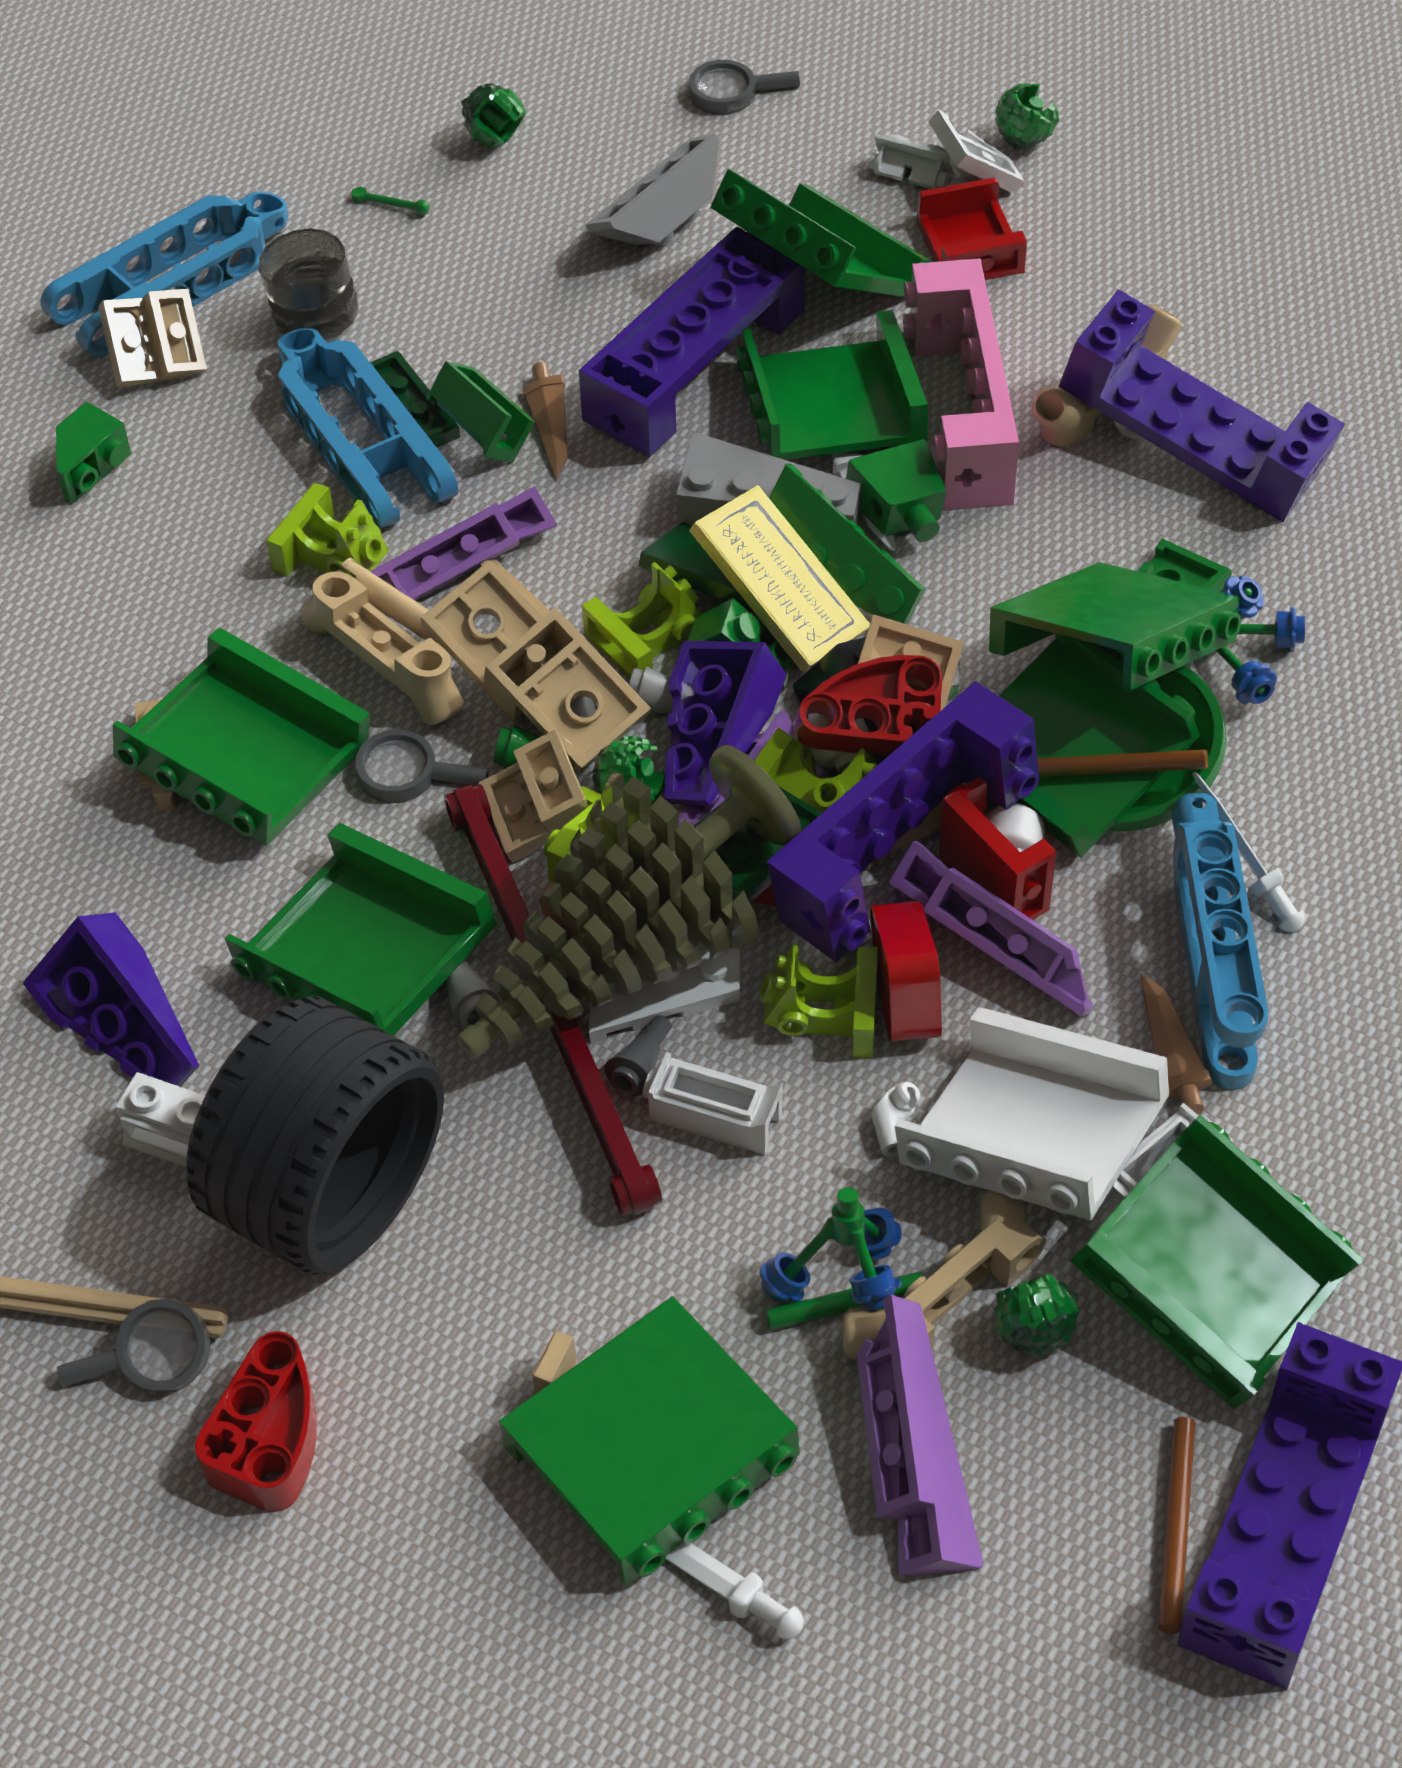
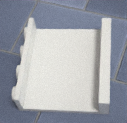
[895,1007,1169,1221]

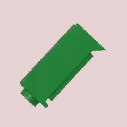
[426,361,536,463]

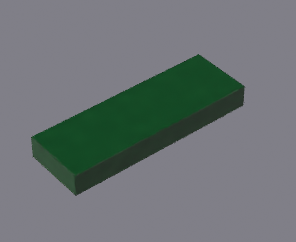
[370,350,460,448]

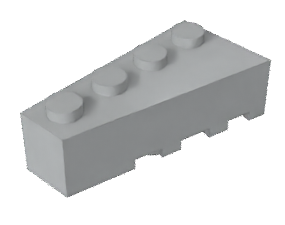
[676,431,861,526]

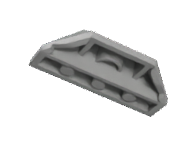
[585,134,719,247]

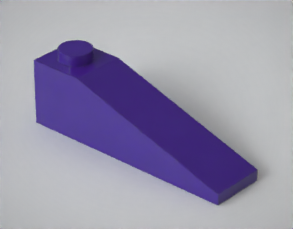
[664,641,787,806]
[23,912,200,1087]

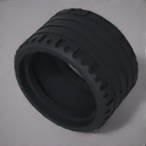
[186,996,444,1275]

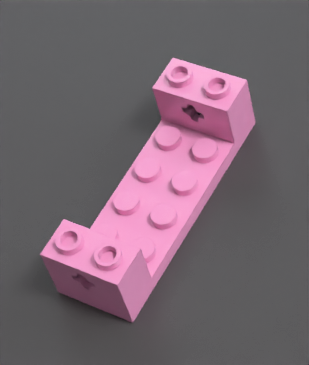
[903,259,1019,510]

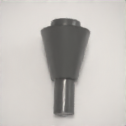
[604,1015,672,1096]

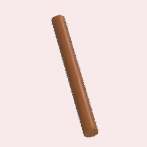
[1037,750,1208,778]
[1158,1417,1196,1634]

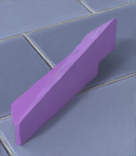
[370,486,557,601]
[888,841,1093,1016]
[857,1295,983,1576]

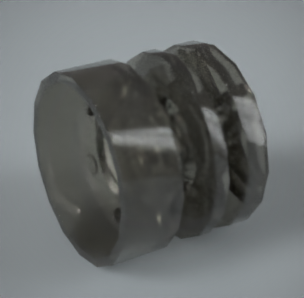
[258,228,359,340]

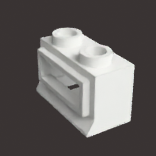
[116,1072,205,1167]

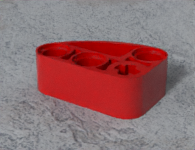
[793,655,942,756]
[870,901,942,1042]
[195,1331,317,1512]

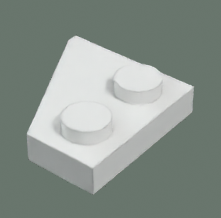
[928,110,1025,194]

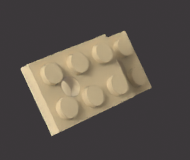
[421,560,651,773]

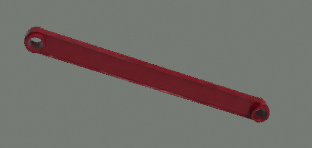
[444,784,663,1217]

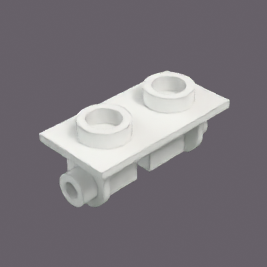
[868,133,956,189]

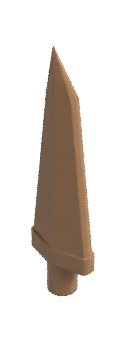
[523,362,568,480]
[1140,973,1212,1115]

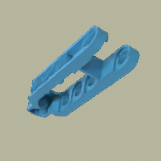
[40,191,288,357]
[277,328,458,529]
[1172,793,1268,1090]

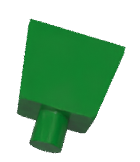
[846,439,946,542]

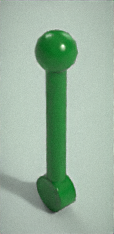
[351,187,430,216]

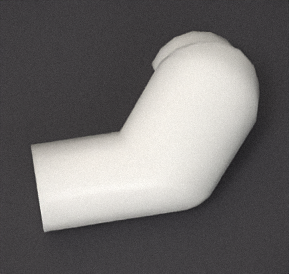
[872,1082,921,1157]

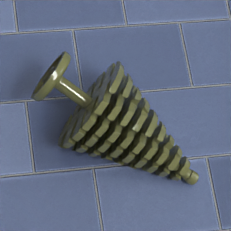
[457,745,802,1059]

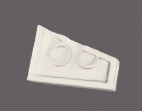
[589,948,740,1043]

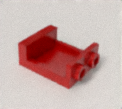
[917,178,1027,280]
[939,777,1056,920]

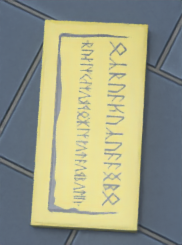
[689,485,870,673]

